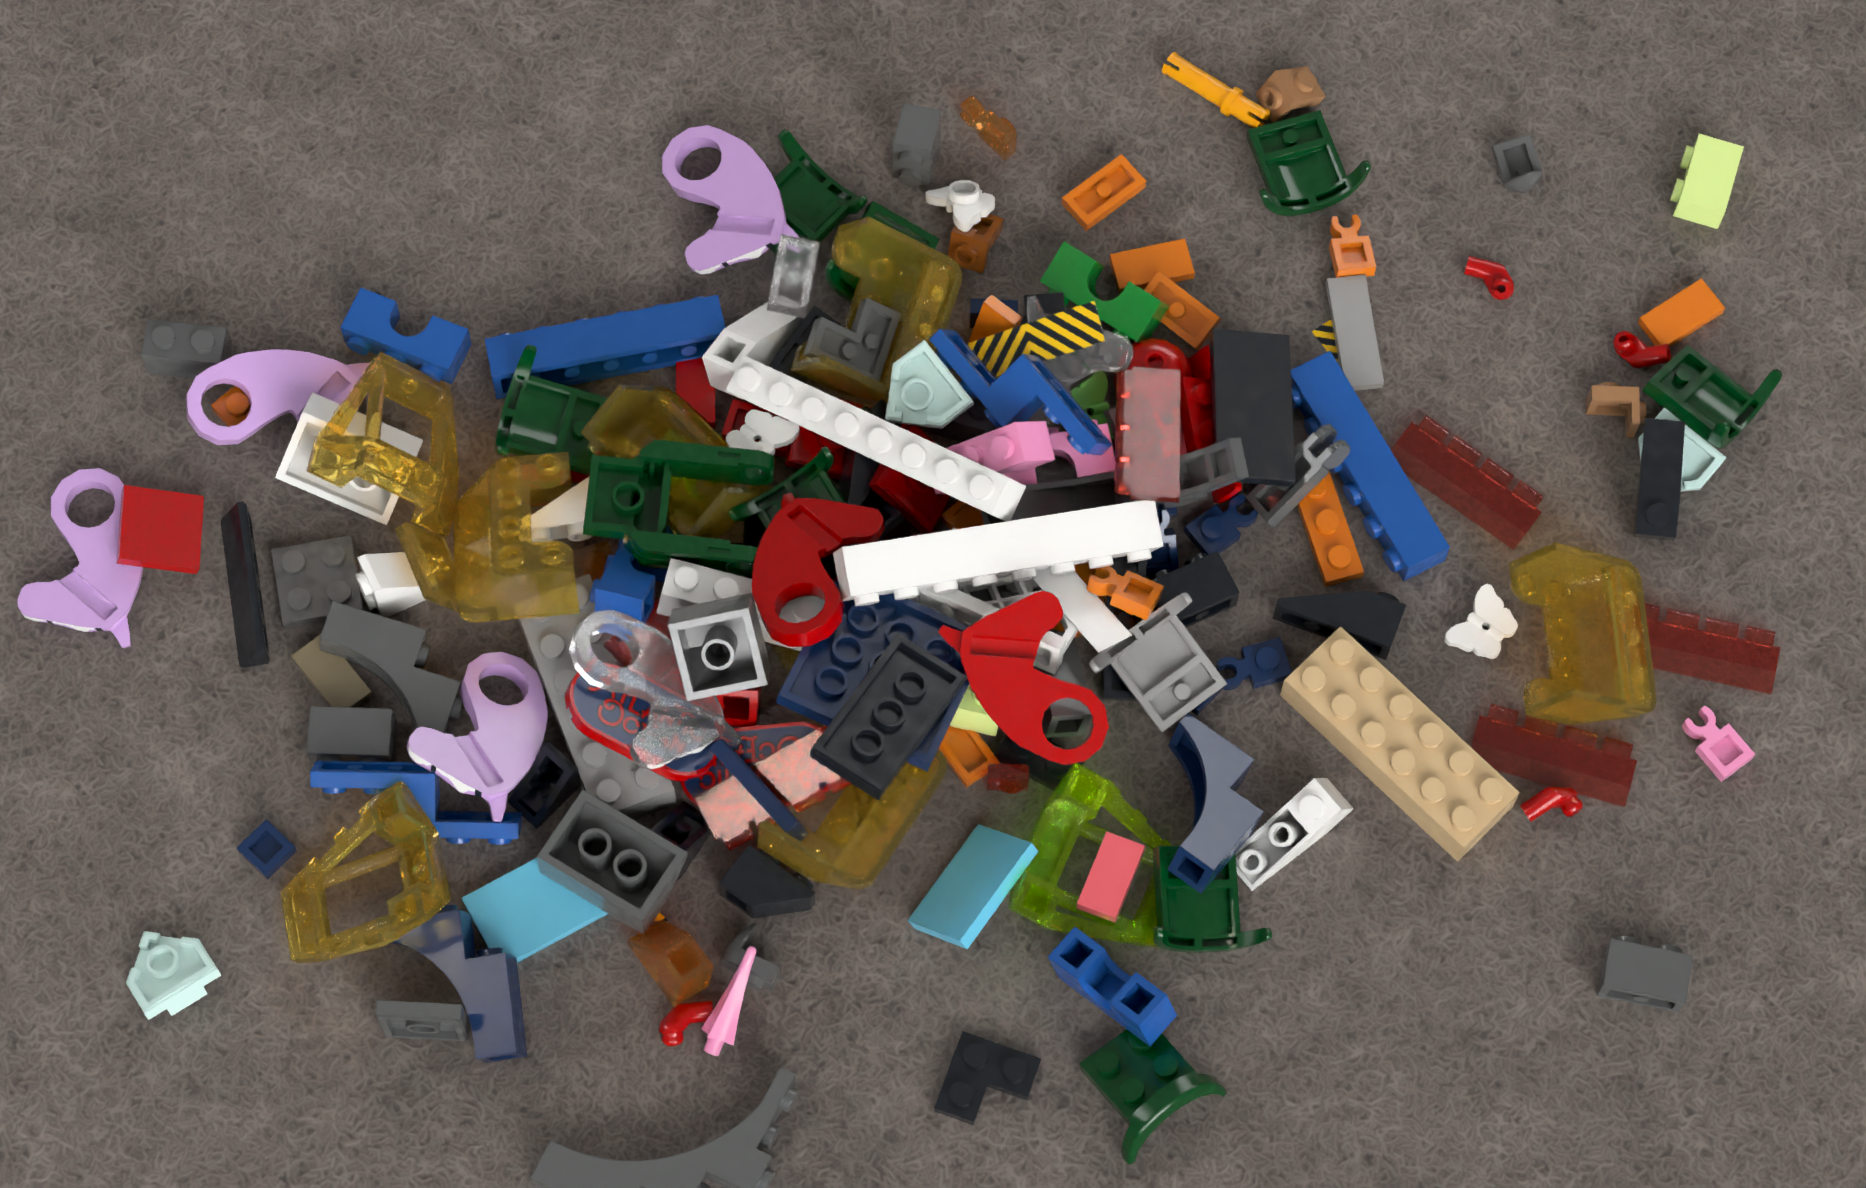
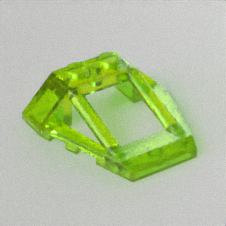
[1009,763,1173,948]

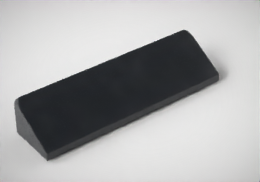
[221,501,270,668]

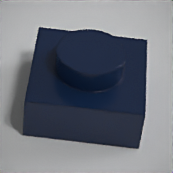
[236,820,297,880]

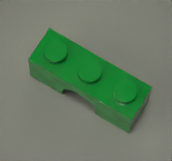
[1039,241,1169,346]

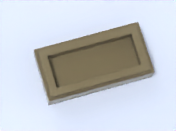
[291,634,373,708]

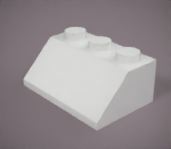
[275,392,423,525]

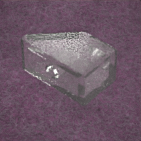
[767,234,820,318]

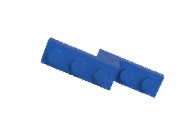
[929,329,1113,455]
[310,761,522,845]

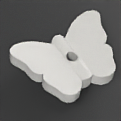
[925,180,995,232]
[726,409,800,456]
[1444,584,1518,659]

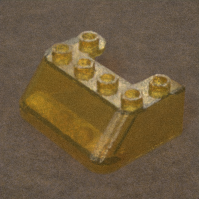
[791,216,962,403]
[580,384,771,539]
[453,452,580,622]
[1509,542,1656,725]
[757,749,947,889]

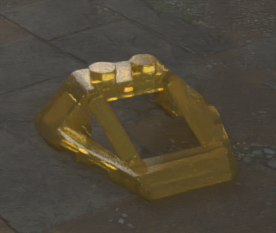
[306,352,459,537]
[280,781,451,964]

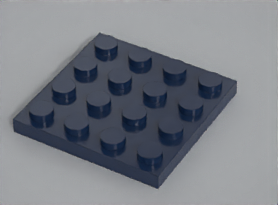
[776,579,970,772]

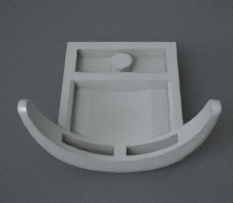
[1089,592,1227,733]

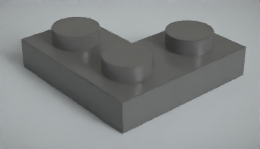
[803,298,901,388]

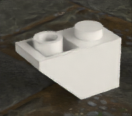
[355,552,427,618]

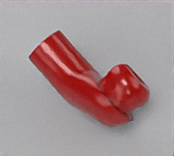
[1464,255,1514,300]
[1613,331,1671,368]
[1520,787,1583,822]
[658,1000,713,1046]

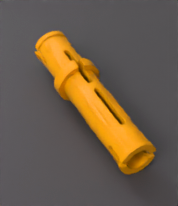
[1161,52,1271,128]

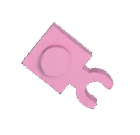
[1682,706,1755,782]

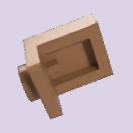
[1256,66,1326,123]
[1586,382,1646,438]

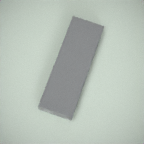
[1325,274,1384,391]

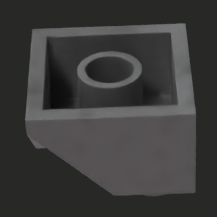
[668,593,771,701]

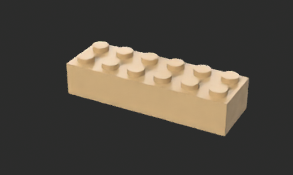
[1280,626,1520,862]

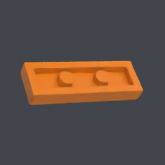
[1297,472,1364,587]

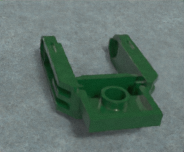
[583,439,775,577]

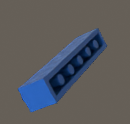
[485,295,725,399]
[1291,351,1450,581]

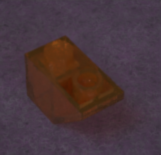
[627,920,714,1007]

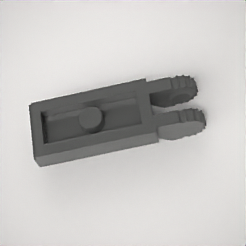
[1247,424,1350,528]

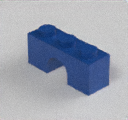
[340,287,472,384]
[590,525,682,631]
[1048,927,1177,1046]

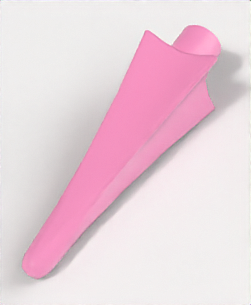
[701,946,756,1056]

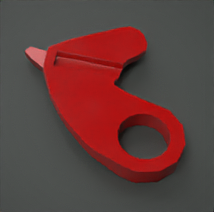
[752,493,885,647]
[938,590,1109,765]

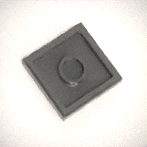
[376,1000,470,1041]

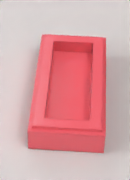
[1077,831,1145,923]

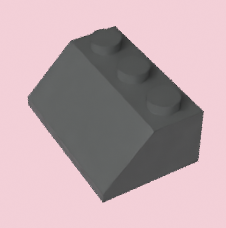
[537,790,688,935]

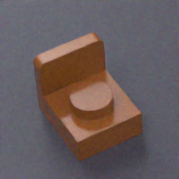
[947,214,1004,273]

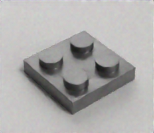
[271,535,364,628]

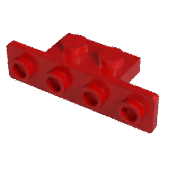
[1174,345,1242,504]

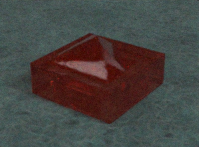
[987,764,1029,794]

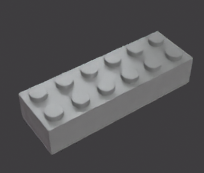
[513,574,677,820]

